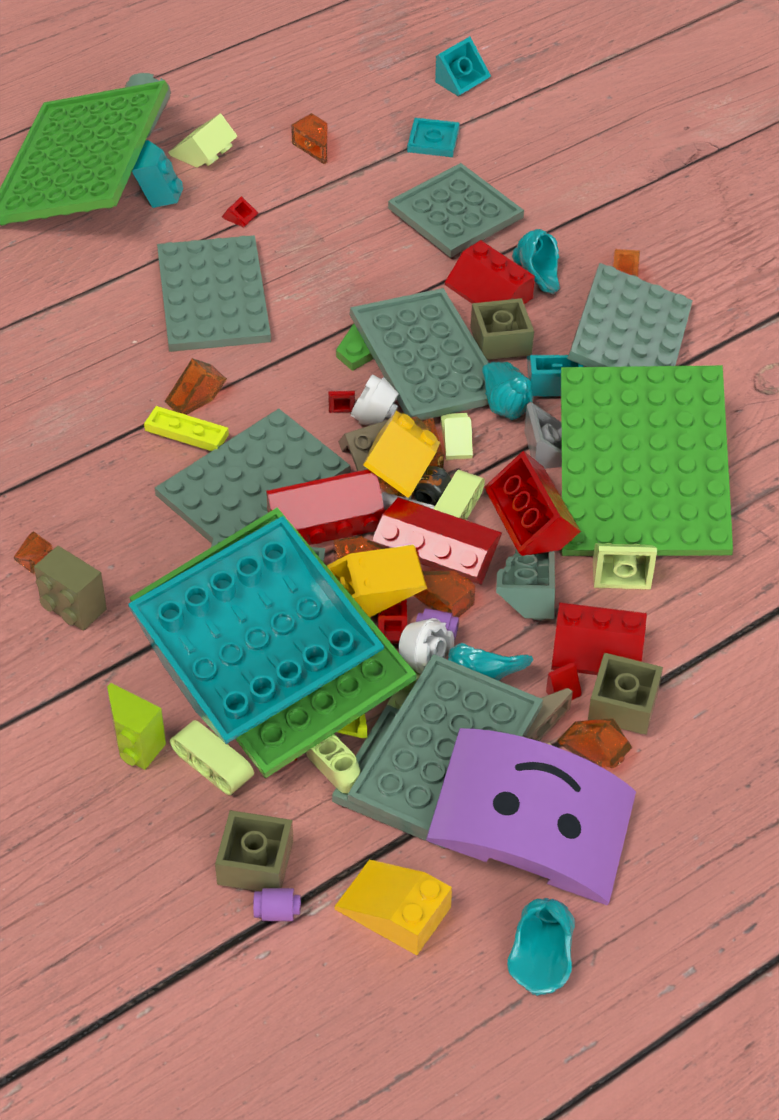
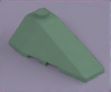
[496,548,555,621]

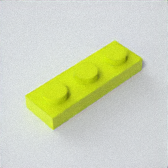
[144,406,229,451]

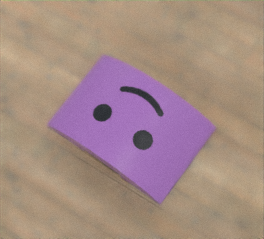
[426,728,636,905]

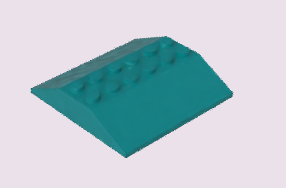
[128,516,384,744]

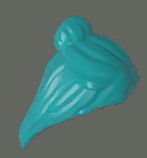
[512,229,560,294]
[482,362,534,420]
[448,643,533,681]
[507,898,575,996]

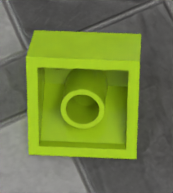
[107,683,166,770]

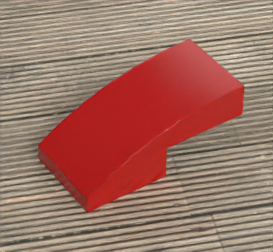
[378,599,407,644]

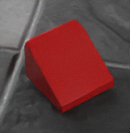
[222,196,259,228]
[328,391,355,413]
[546,663,582,701]

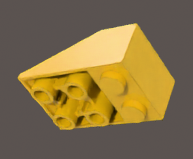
[327,545,427,617]

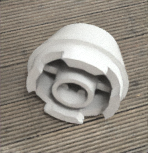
[351,374,399,426]
[399,618,454,674]

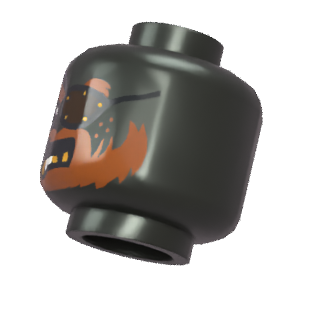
[413,466,451,506]

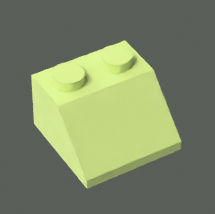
[168,113,237,168]
[593,543,657,589]

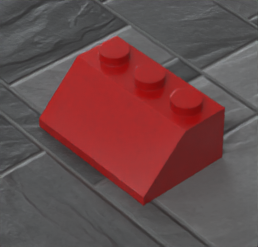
[445,240,535,304]
[551,602,647,675]

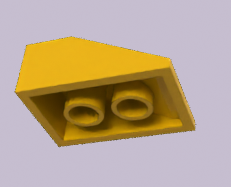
[363,411,440,498]
[334,859,452,956]

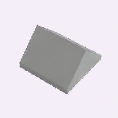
[524,402,562,469]

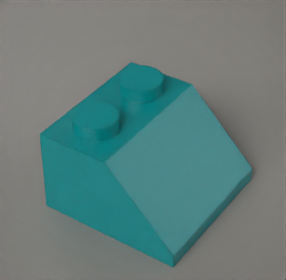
[132,140,183,208]

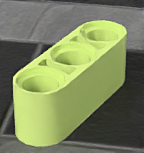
[434,470,485,520]
[170,720,254,795]
[305,734,361,794]

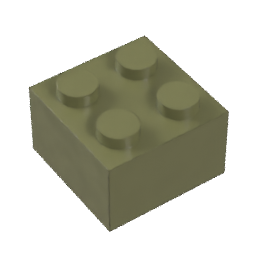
[470,298,534,360]
[34,546,107,631]
[588,653,663,735]
[215,810,293,891]

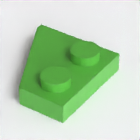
[336,324,374,371]

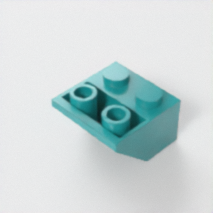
[527,355,584,396]

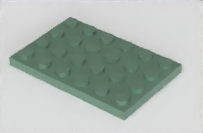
[157,235,271,352]
[567,263,693,367]
[349,288,489,422]
[155,409,350,544]
[347,654,543,836]

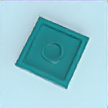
[407,118,460,157]

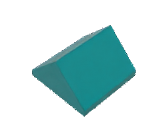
[435,36,491,96]

